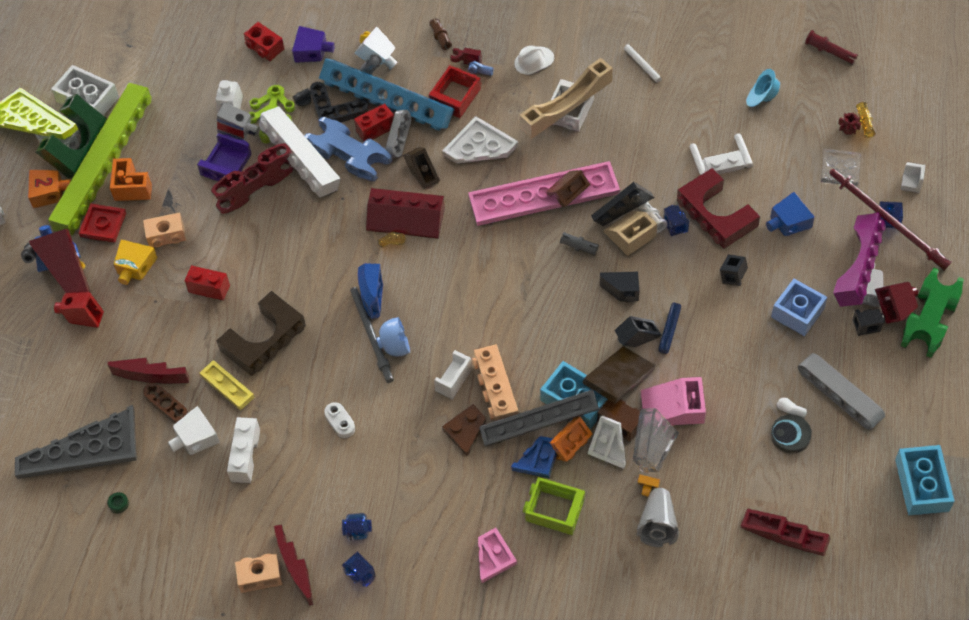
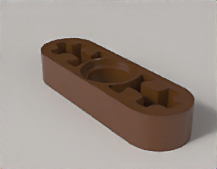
[143,383,188,424]

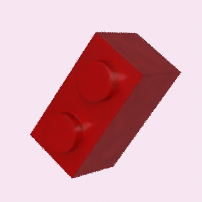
[184,265,230,301]

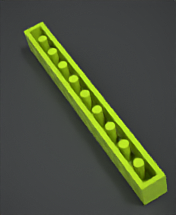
[48,83,152,236]

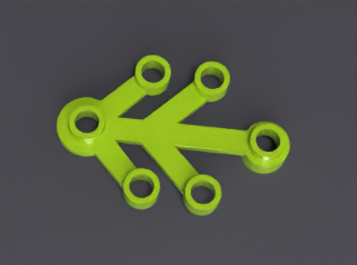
[249,85,295,143]

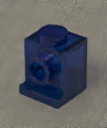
[663,205,690,236]
[342,551,376,587]

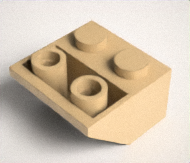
[604,211,657,256]

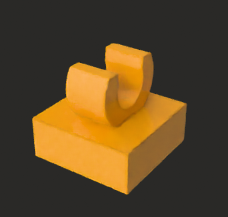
[638,474,660,497]

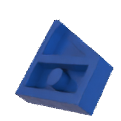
[511,436,557,478]

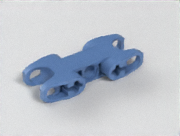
[304,117,392,181]

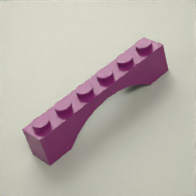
[833,212,886,307]

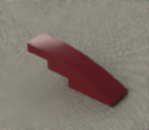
[108,357,189,384]
[741,508,831,556]
[274,524,314,606]

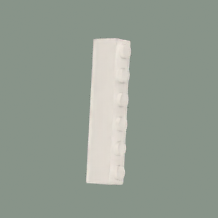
[259,106,340,198]

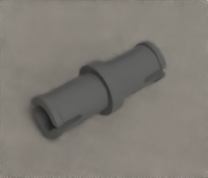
[560,232,599,256]

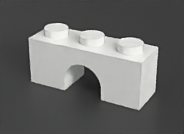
[227,417,260,483]

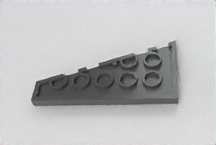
[15,405,137,479]

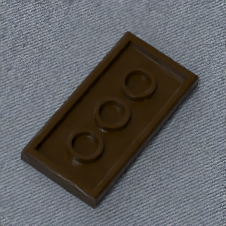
[582,346,656,404]

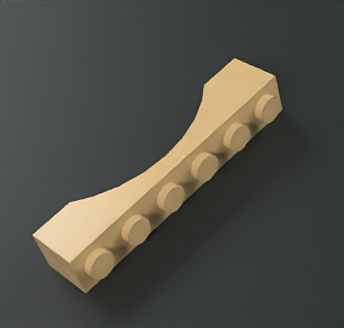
[519,58,613,139]

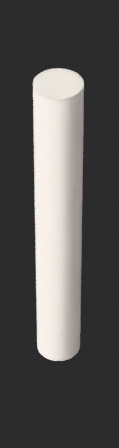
[624,44,661,83]

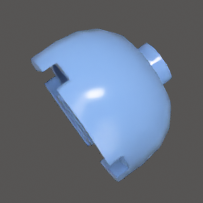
[376,317,410,357]

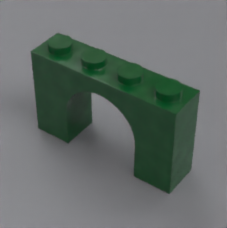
[35,94,107,179]

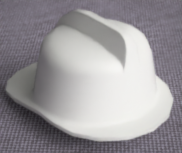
[515,46,554,75]

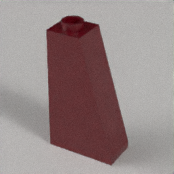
[29,229,91,293]

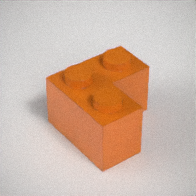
[110,158,152,201]

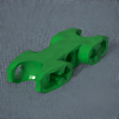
[901,268,964,358]

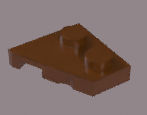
[442,404,486,456]

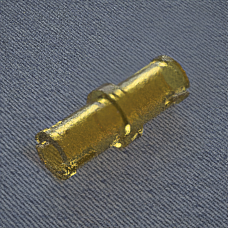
[856,102,876,138]

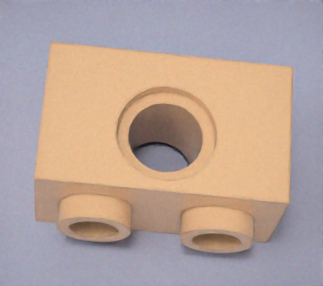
[143,212,186,247]
[235,554,282,593]

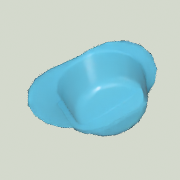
[746,69,780,107]

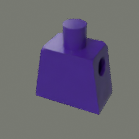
[292,26,335,63]

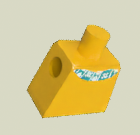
[114,239,158,285]

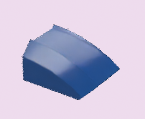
[358,263,383,319]

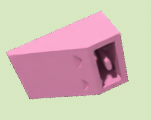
[641,377,706,427]

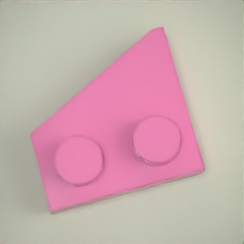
[478,528,517,583]

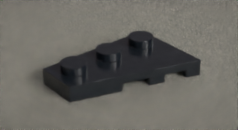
[591,182,655,226]

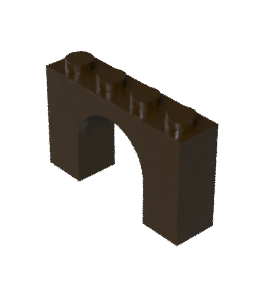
[216,291,306,376]

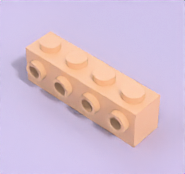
[472,344,519,421]

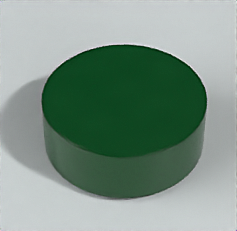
[107,492,129,514]

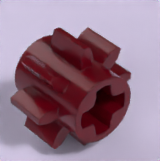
[838,113,861,135]

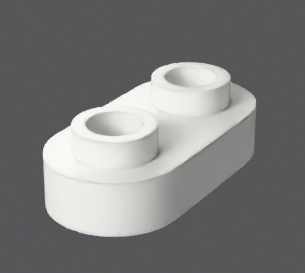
[324,402,355,438]

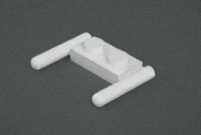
[689,134,753,175]

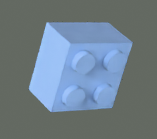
[771,278,827,336]

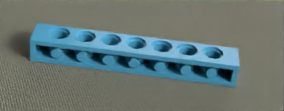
[319,58,454,130]

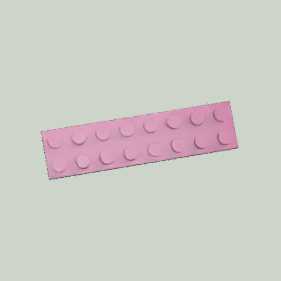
[468,161,620,226]

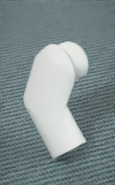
[777,398,807,418]

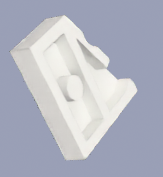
[587,416,626,468]

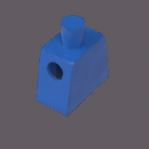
[766,192,815,236]

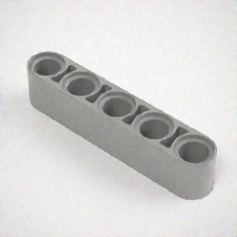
[798,353,885,430]

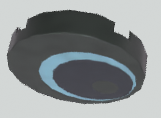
[771,414,812,453]

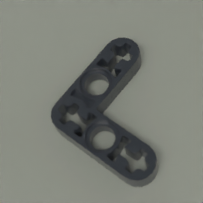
[310,82,369,123]

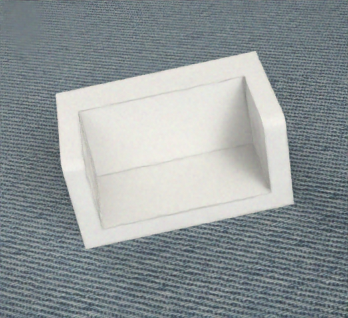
[434,350,472,399]

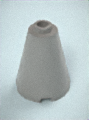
[637,488,679,547]

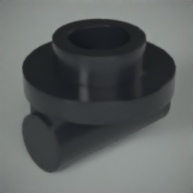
[293,88,312,106]

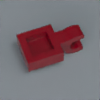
[450,47,482,65]

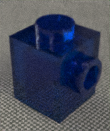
[874,201,903,228]

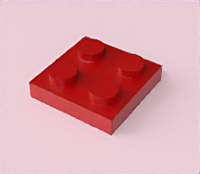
[79,203,126,243]

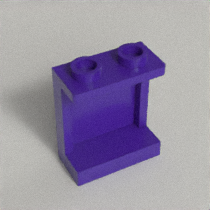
[197,133,252,181]

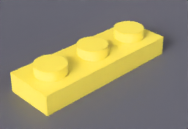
[200,360,255,411]

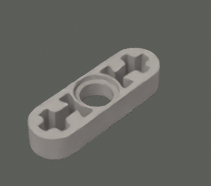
[386,110,411,158]

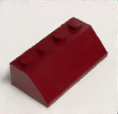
[366,188,445,239]

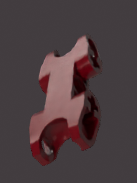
[211,143,294,214]

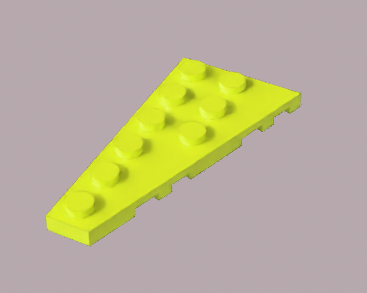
[0,88,78,140]

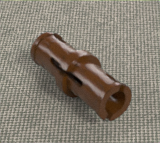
[429,18,452,50]

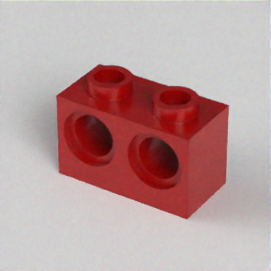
[243,22,285,61]
[354,104,394,142]

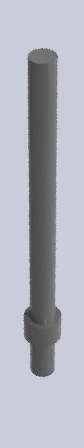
[350,287,394,383]

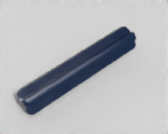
[658,302,681,354]

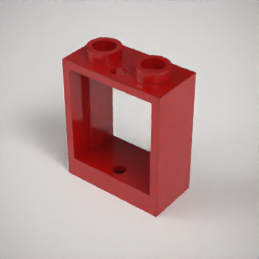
[429,65,481,118]

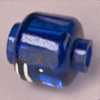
[342,513,372,541]

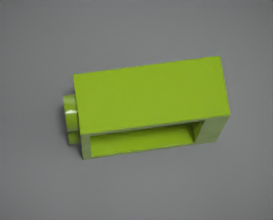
[523,477,585,535]

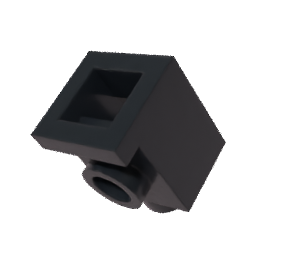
[720,254,748,286]
[852,309,885,336]

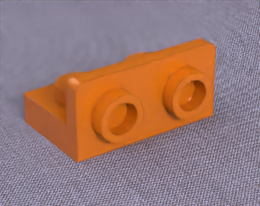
[550,416,593,462]

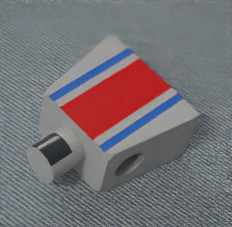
[217,102,259,140]

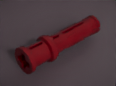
[805,30,858,65]

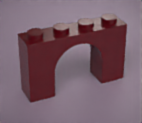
[677,168,760,249]

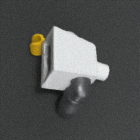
[354,27,397,75]

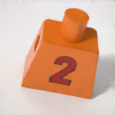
[28,170,71,208]

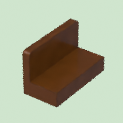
[545,170,591,207]

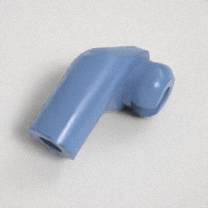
[468,61,494,76]

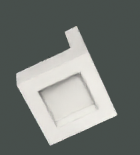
[901,162,925,193]

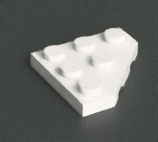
[442,116,518,164]

